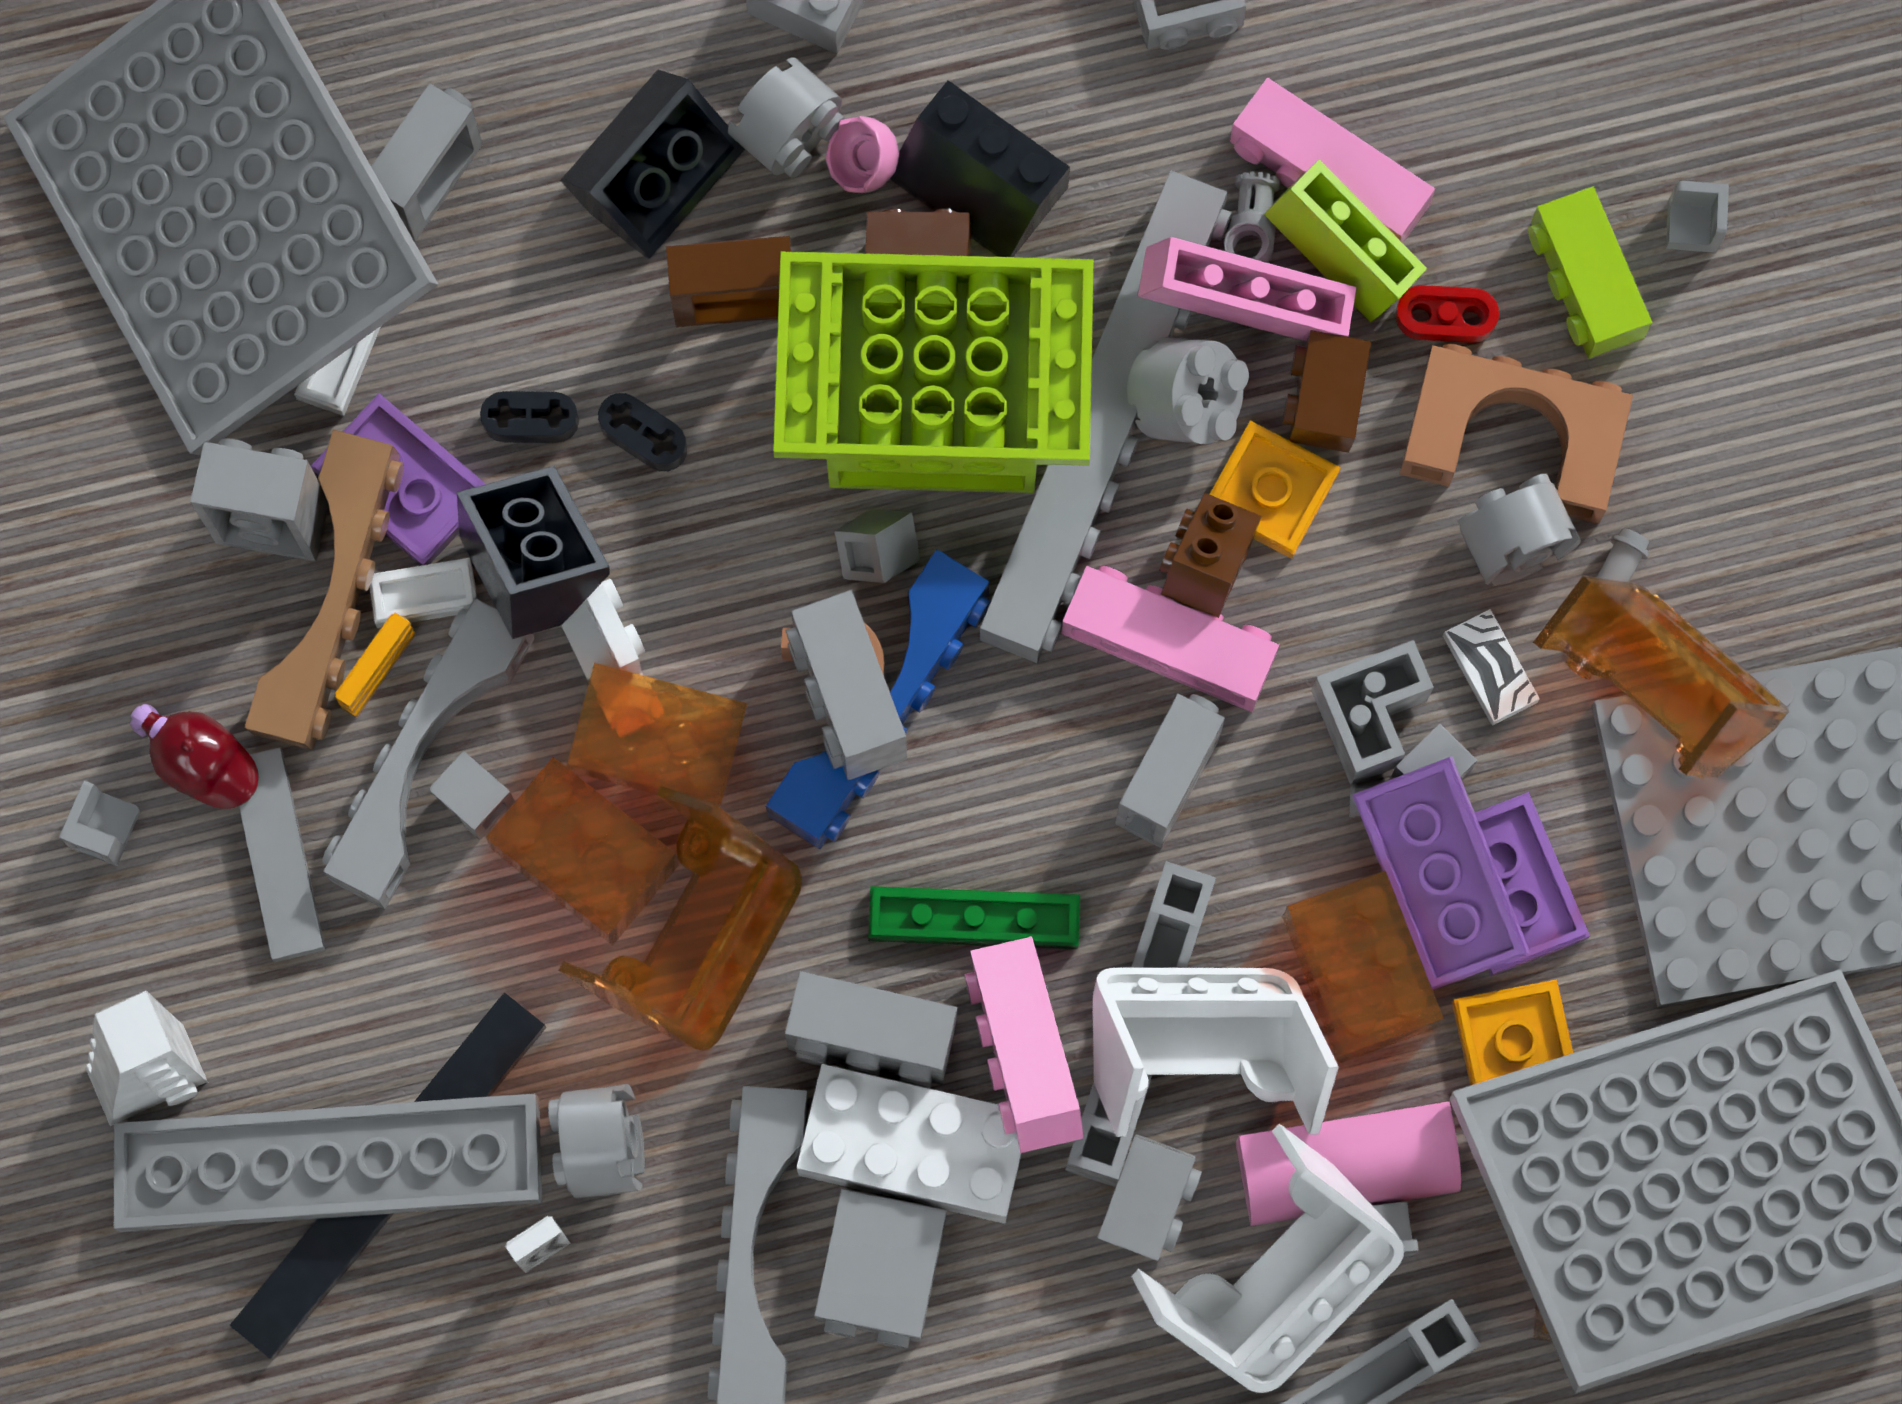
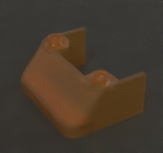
[1533,576,1789,779]
[558,786,802,1050]

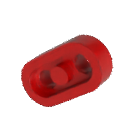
[1395,285,1499,343]

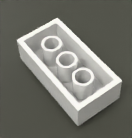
[797,1064,1022,1224]

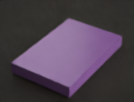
[311,393,485,566]
[1475,792,1590,976]

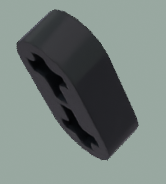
[480,391,579,443]
[598,393,687,471]

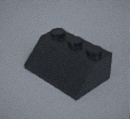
[560,69,745,259]
[890,80,1070,257]
[456,466,610,639]

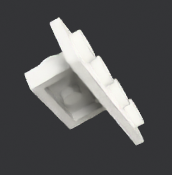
[561,579,662,740]

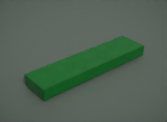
[868,886,1080,949]

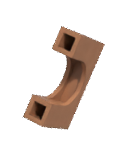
[1399,344,1633,524]

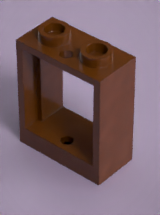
[666,236,791,327]

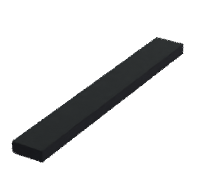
[229,992,547,1360]

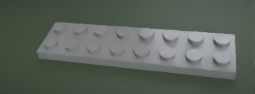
[114,1093,542,1232]

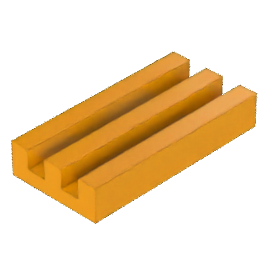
[335,612,416,718]

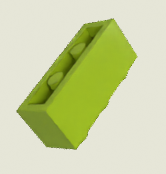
[1264,159,1427,322]
[1528,186,1652,359]

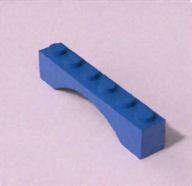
[766,549,991,849]

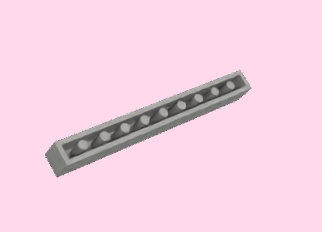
[980,171,1232,663]

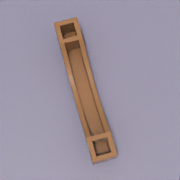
[244,429,404,751]

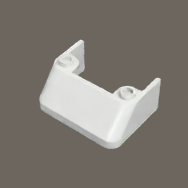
[1092,968,1338,1137]
[1131,1124,1404,1393]

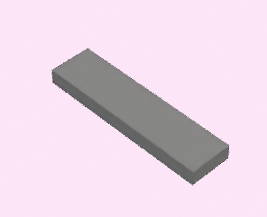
[239,747,326,963]

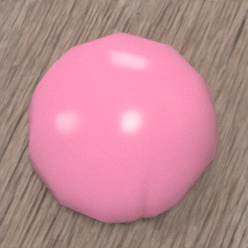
[826,116,899,193]

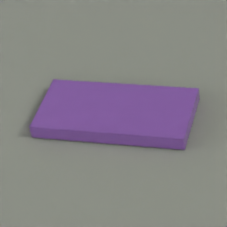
[1352,756,1530,991]

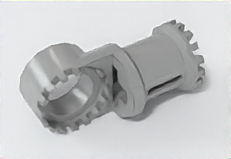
[1224,171,1281,263]

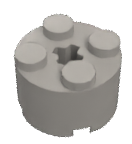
[728,57,846,179]
[1127,337,1249,444]
[1458,474,1581,586]
[548,1084,645,1199]

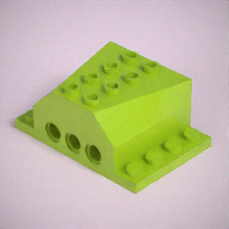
[773,251,1094,493]

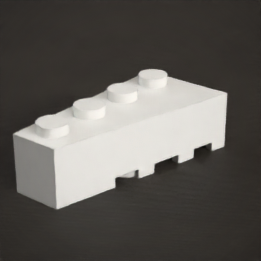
[86,991,208,1126]

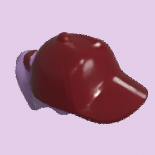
[130,704,259,809]

